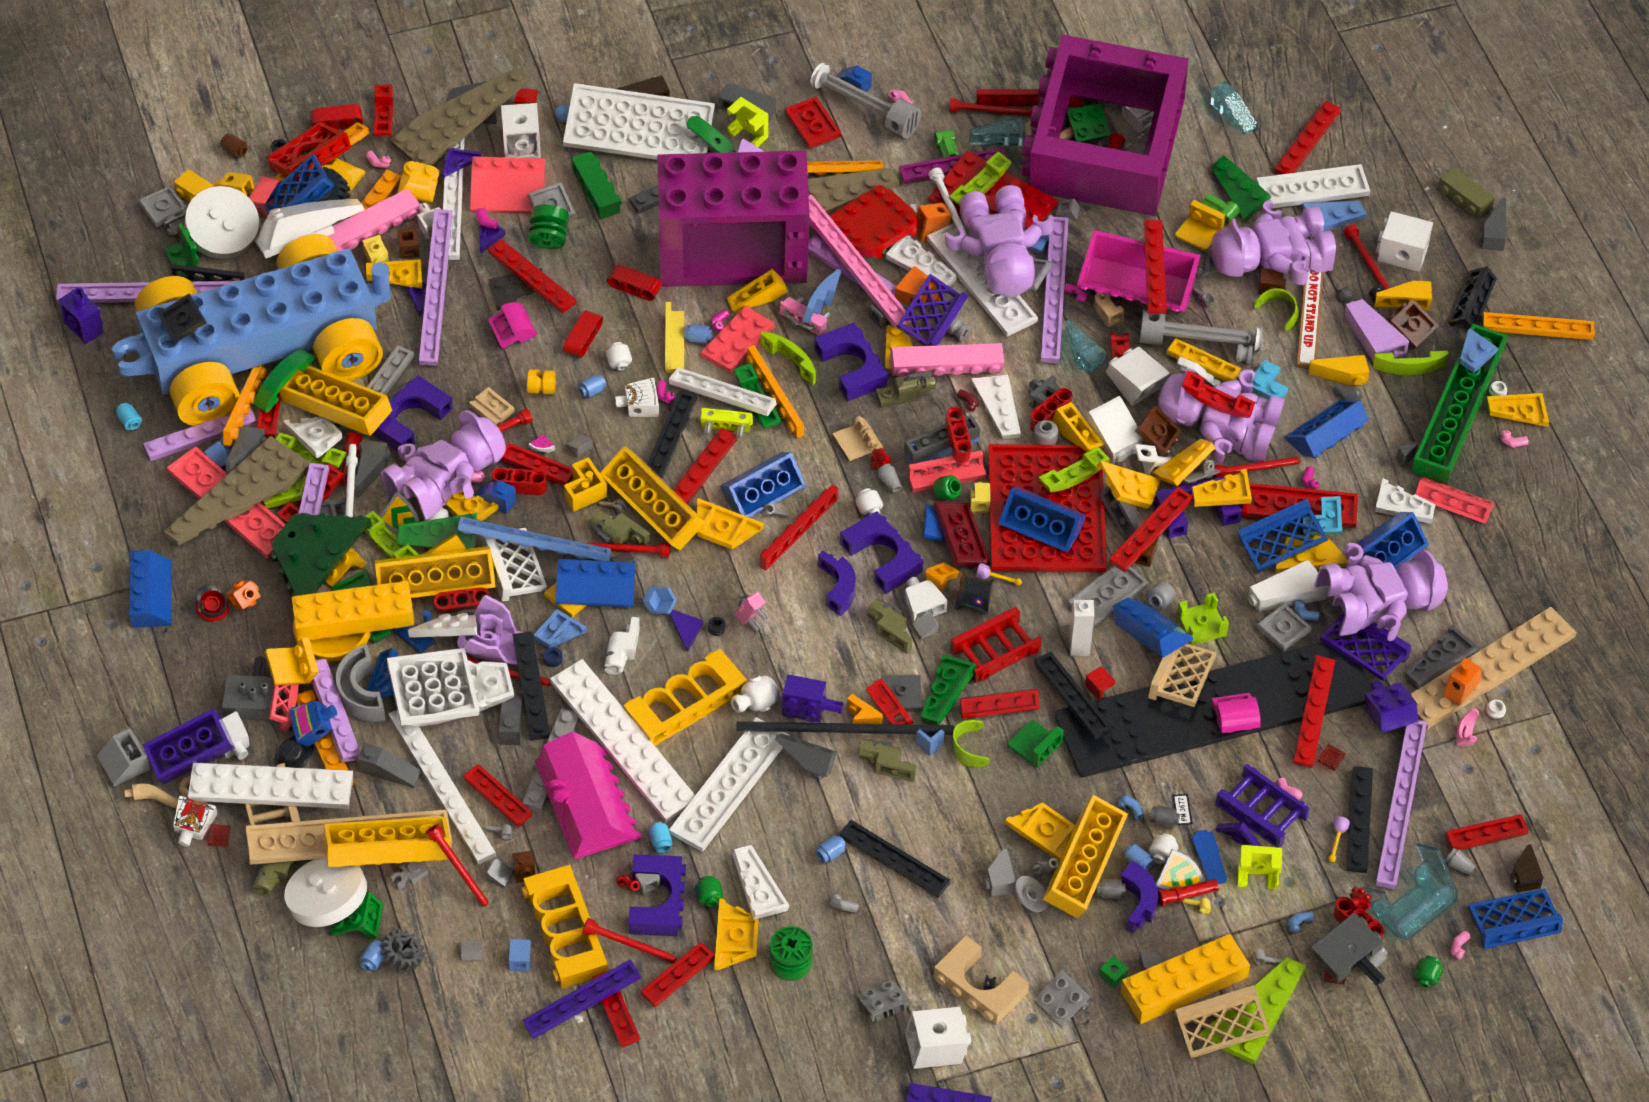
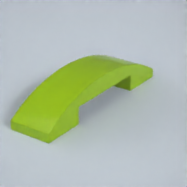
[949,152,1011,206]
[760,331,816,385]
[1372,351,1449,375]
[276,433,347,468]
[1038,447,1110,492]
[364,511,419,558]

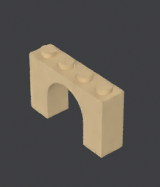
[934,935,1029,1025]

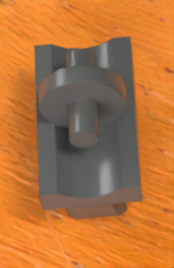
[1028,375,1061,408]

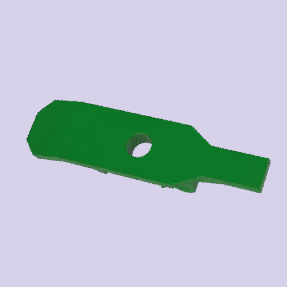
[686,116,736,153]

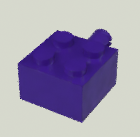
[59,287,103,344]
[782,674,844,723]
[1365,680,1419,733]

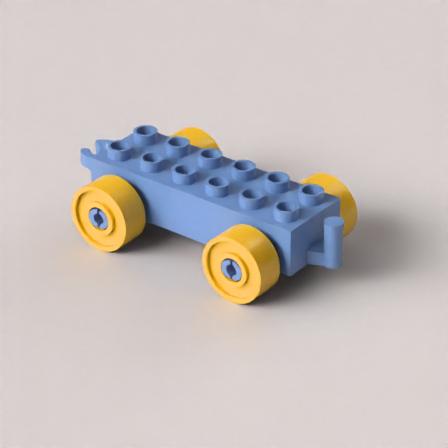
[112,234,391,426]

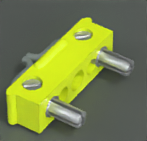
[701,407,753,439]

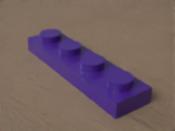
[906,1083,992,1102]

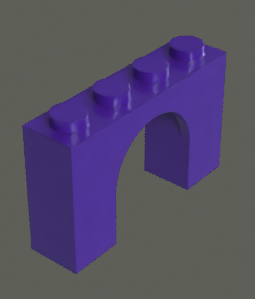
[814,322,889,401]
[372,375,453,452]
[1154,476,1242,538]
[840,511,924,594]
[628,854,686,936]

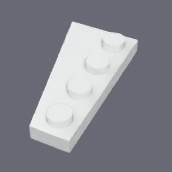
[885,235,956,287]
[971,375,1021,440]
[732,845,789,920]

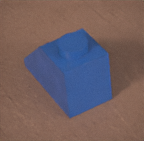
[836,65,872,92]
[475,480,516,514]

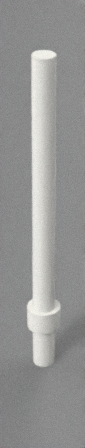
[345,444,358,517]

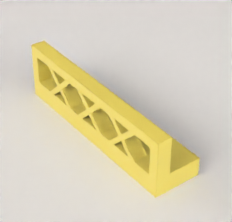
[665,302,684,374]

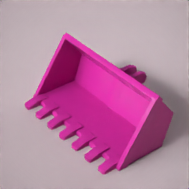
[535,731,642,859]

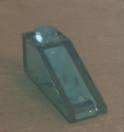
[1210,81,1258,135]
[969,117,1023,146]
[1065,319,1106,375]

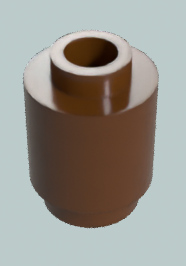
[220,134,248,158]

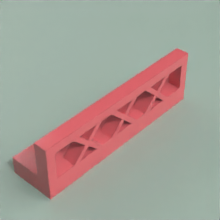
[908,450,986,493]
[1415,477,1495,524]
[269,684,299,732]

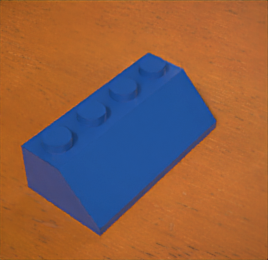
[1284,400,1369,458]
[720,452,806,518]
[998,487,1086,552]
[1349,512,1429,569]
[129,550,172,628]
[556,559,635,608]
[1112,597,1193,658]

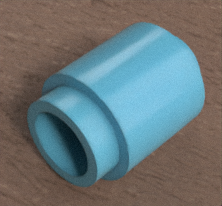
[116,403,142,430]
[648,822,672,854]

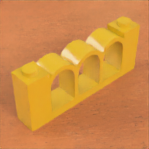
[623,649,747,746]
[521,865,608,989]

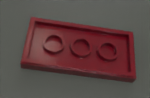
[933,502,991,567]

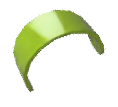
[1254,288,1299,331]
[953,720,990,767]

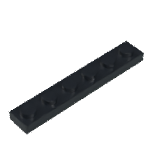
[647,390,697,479]
[512,631,550,741]
[1034,652,1112,740]
[1347,766,1373,873]
[839,820,950,898]

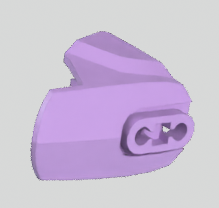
[457,595,523,665]

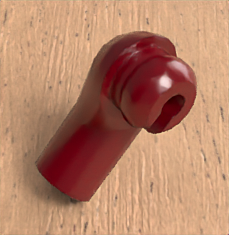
[957,389,978,412]

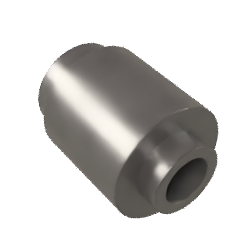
[1150,805,1180,829]
[1096,879,1125,900]

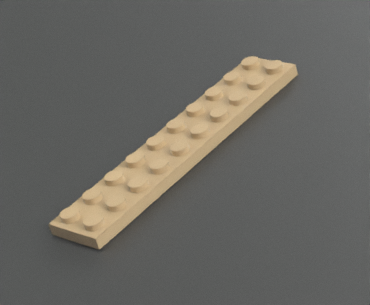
[1411,607,1577,729]
[245,809,452,865]

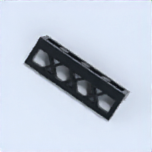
[171,264,245,282]
[1448,266,1497,330]

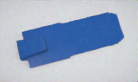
[1192,830,1227,884]

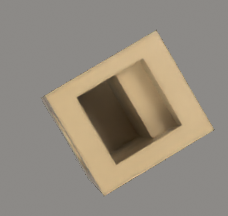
[1094,292,1124,328]

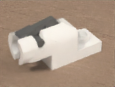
[603,617,640,675]

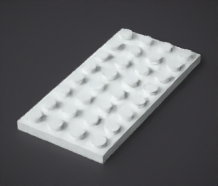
[563,83,715,160]

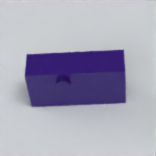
[143,708,235,784]

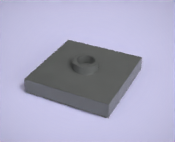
[881,675,922,711]

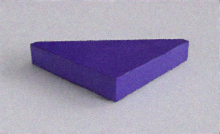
[442,148,482,177]
[479,225,506,253]
[407,281,427,316]
[669,609,703,651]
[1215,822,1262,846]

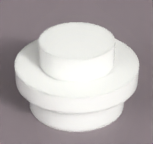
[1489,381,1507,396]
[1486,700,1506,719]

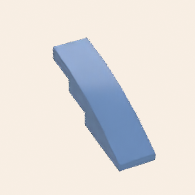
[803,269,841,324]

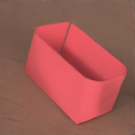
[249,176,284,216]

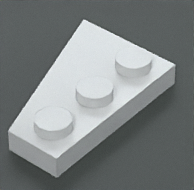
[1177,357,1221,387]
[1375,478,1435,524]

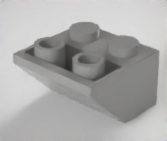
[97,728,150,787]

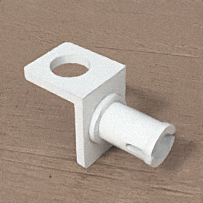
[417,203,440,240]
[1135,444,1171,475]

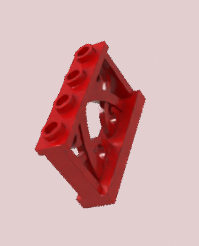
[266,121,351,182]

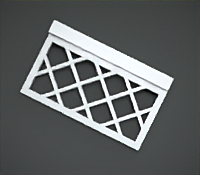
[481,528,547,602]

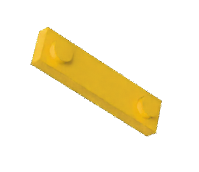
[1166,338,1241,382]

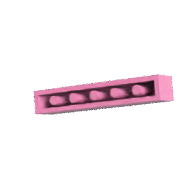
[328,188,420,251]
[890,343,1004,377]

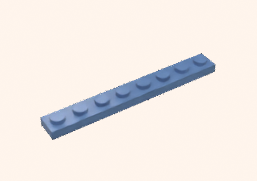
[457,517,611,561]

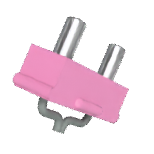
[779,296,830,336]
[734,591,769,631]

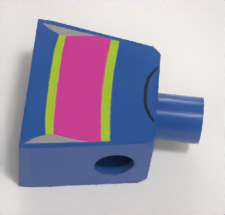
[289,701,337,747]

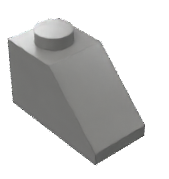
[984,849,1016,897]

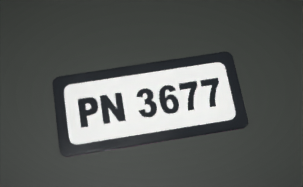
[1172,794,1193,825]

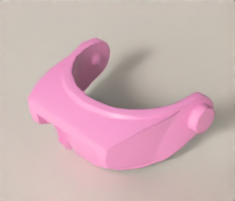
[1456,708,1479,747]

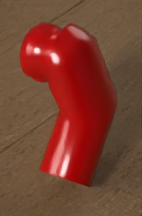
[616,874,640,891]

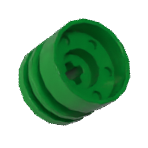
[528,204,569,249]
[769,926,813,981]

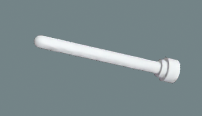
[928,168,967,237]

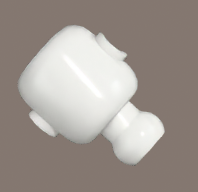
[731,675,779,713]

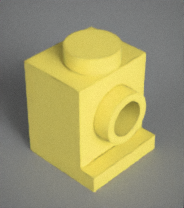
[363,235,389,263]
[970,482,990,513]

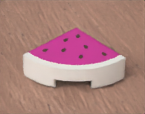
[529,434,555,453]

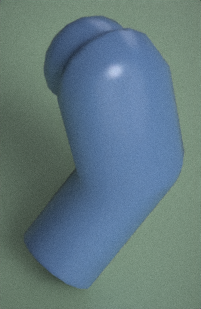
[1293,600,1319,622]
[1118,795,1144,820]
[1287,912,1314,932]

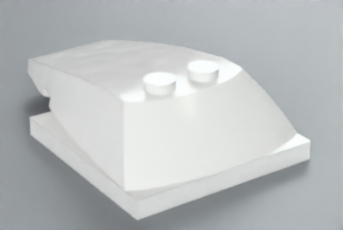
[254,199,364,259]
[387,648,514,726]

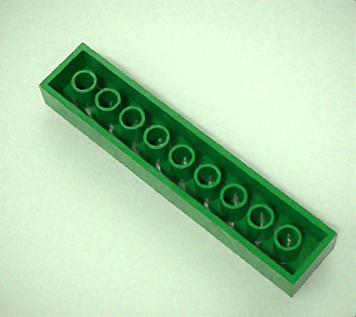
[1411,324,1508,484]

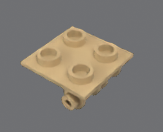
[833,416,883,461]

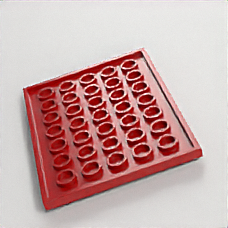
[988,444,1107,572]

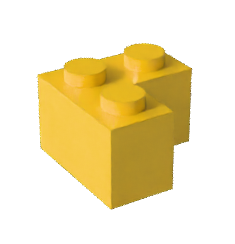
[564,457,607,512]

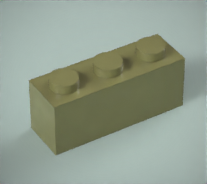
[1438,167,1495,219]

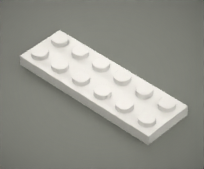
[1256,164,1370,208]

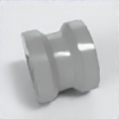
[948,318,971,341]
[1236,344,1253,364]

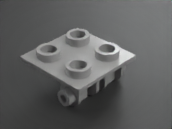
[1183,458,1220,483]
[1034,970,1090,1027]
[856,980,910,1022]

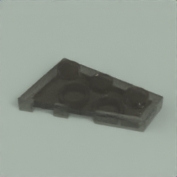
[488,268,543,311]

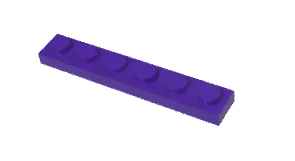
[522,959,641,1039]

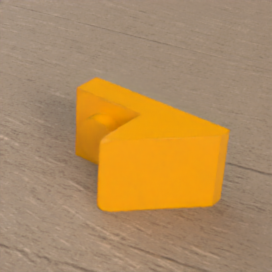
[926,562,960,594]
[847,694,883,724]

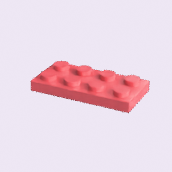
[701,306,775,374]

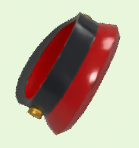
[195,584,230,622]

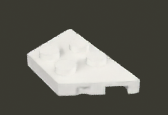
[283,417,342,458]
[408,613,477,637]

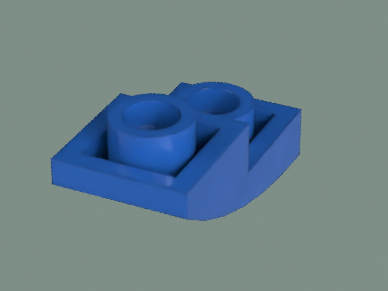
[923,504,943,541]

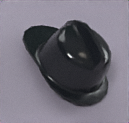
[274,736,314,768]

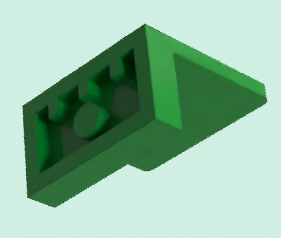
[1064,104,1111,143]
[164,223,199,275]
[1008,720,1064,768]
[330,891,383,940]

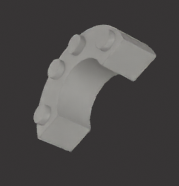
[336,645,385,722]

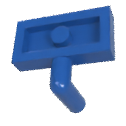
[393,610,434,654]

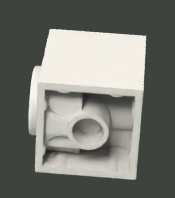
[501,103,541,158]
[1376,211,1433,272]
[905,1007,971,1069]

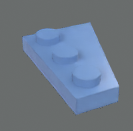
[1302,201,1367,231]

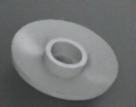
[1015,876,1048,912]

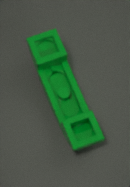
[253,349,315,413]
[734,363,781,429]

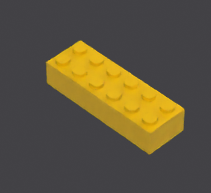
[279,365,392,436]
[600,446,706,551]
[374,546,496,598]
[292,581,415,642]
[1042,795,1128,919]
[324,816,450,867]
[1121,934,1250,1024]

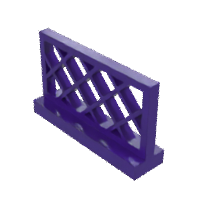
[896,274,969,346]
[1320,612,1412,681]

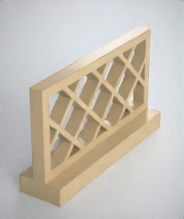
[1148,644,1217,707]
[1175,985,1270,1058]

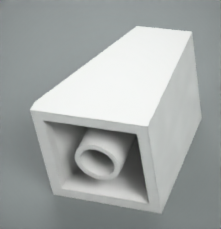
[1106,347,1170,406]
[1087,396,1144,464]

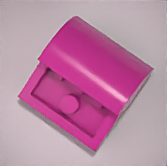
[488,302,538,349]
[1212,693,1260,733]

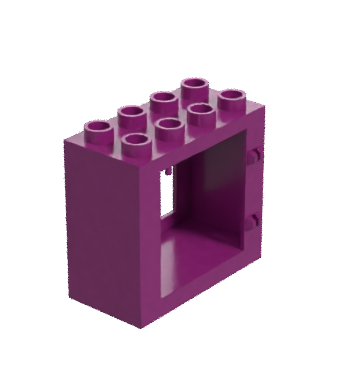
[1021,34,1189,216]
[657,151,810,287]

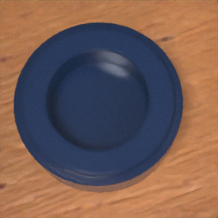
[543,647,563,667]

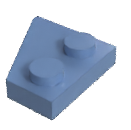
[1459,329,1498,373]
[533,609,587,648]

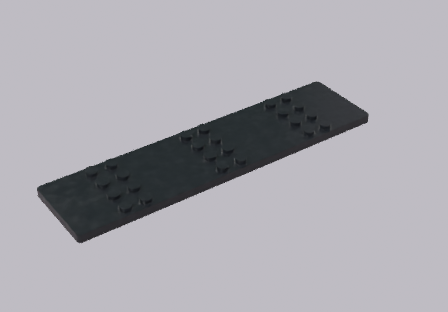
[1055,637,1373,778]

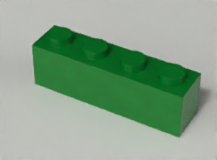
[571,151,622,220]

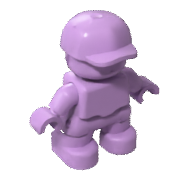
[945,185,1053,297]
[1211,200,1336,285]
[1158,369,1285,464]
[380,410,506,520]
[1314,543,1448,641]

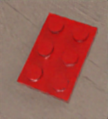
[785,97,841,149]

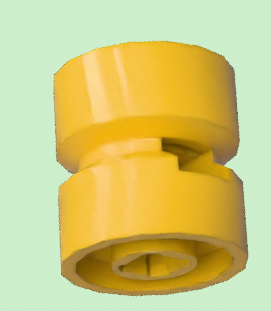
[527,369,556,395]

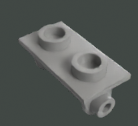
[163,209,187,236]

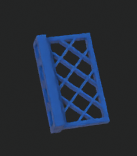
[262,154,334,215]
[1238,499,1328,572]
[1468,889,1563,949]

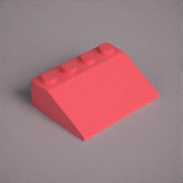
[470,157,546,213]

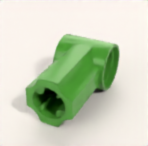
[934,129,959,158]
[1202,194,1240,225]

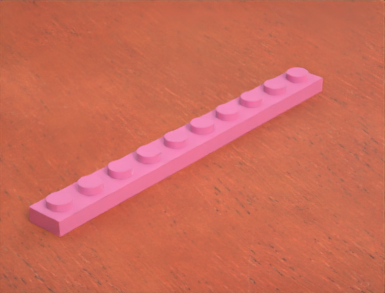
[809,195,911,329]

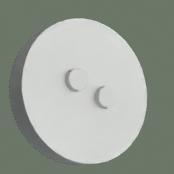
[185,186,259,259]
[284,857,367,927]

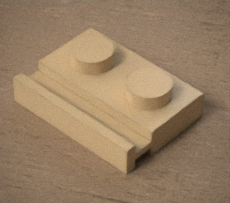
[469,387,515,426]

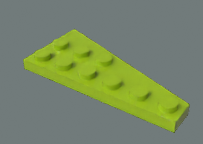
[1198,957,1306,1064]

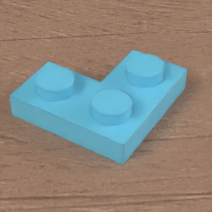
[1248,360,1288,400]
[1303,496,1342,536]

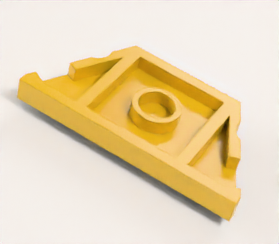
[1097,461,1160,509]
[697,498,764,550]
[1275,535,1348,573]
[1004,803,1075,861]
[714,899,759,971]

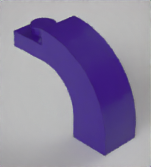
[818,550,856,616]
[1121,861,1158,933]

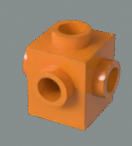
[226,579,261,610]

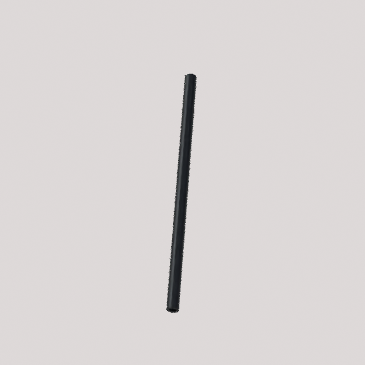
[736,721,954,735]

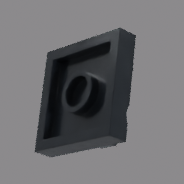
[158,294,207,343]

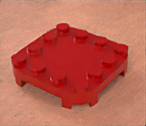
[830,185,919,259]

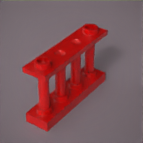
[950,606,1042,683]

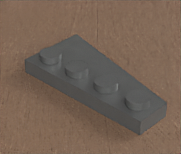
[1405,625,1478,689]

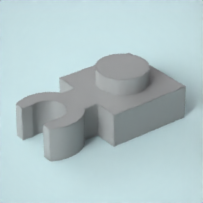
[391,862,429,890]

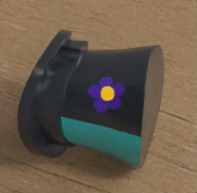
[954,572,994,614]

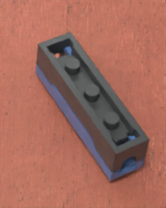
[904,415,980,464]

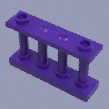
[1215,764,1310,848]

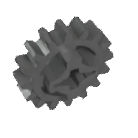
[380,929,425,971]

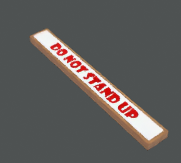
[1297,269,1323,369]

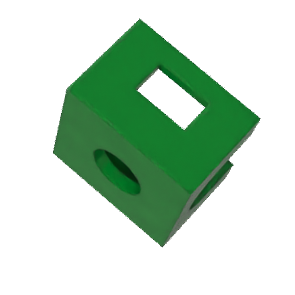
[1099,956,1129,988]

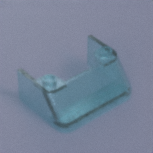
[1363,843,1458,940]

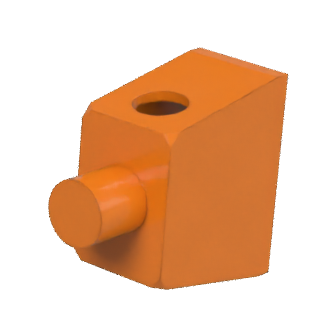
[916,203,953,243]
[895,266,940,309]
[1443,658,1482,706]

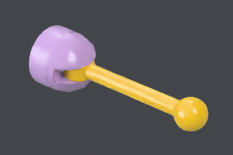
[976,563,1022,586]
[1328,816,1350,863]

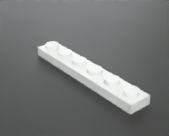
[669,367,776,416]

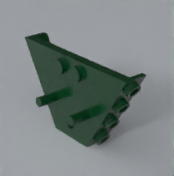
[270,513,373,596]

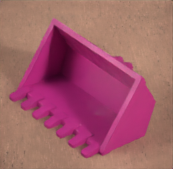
[1077,230,1201,312]

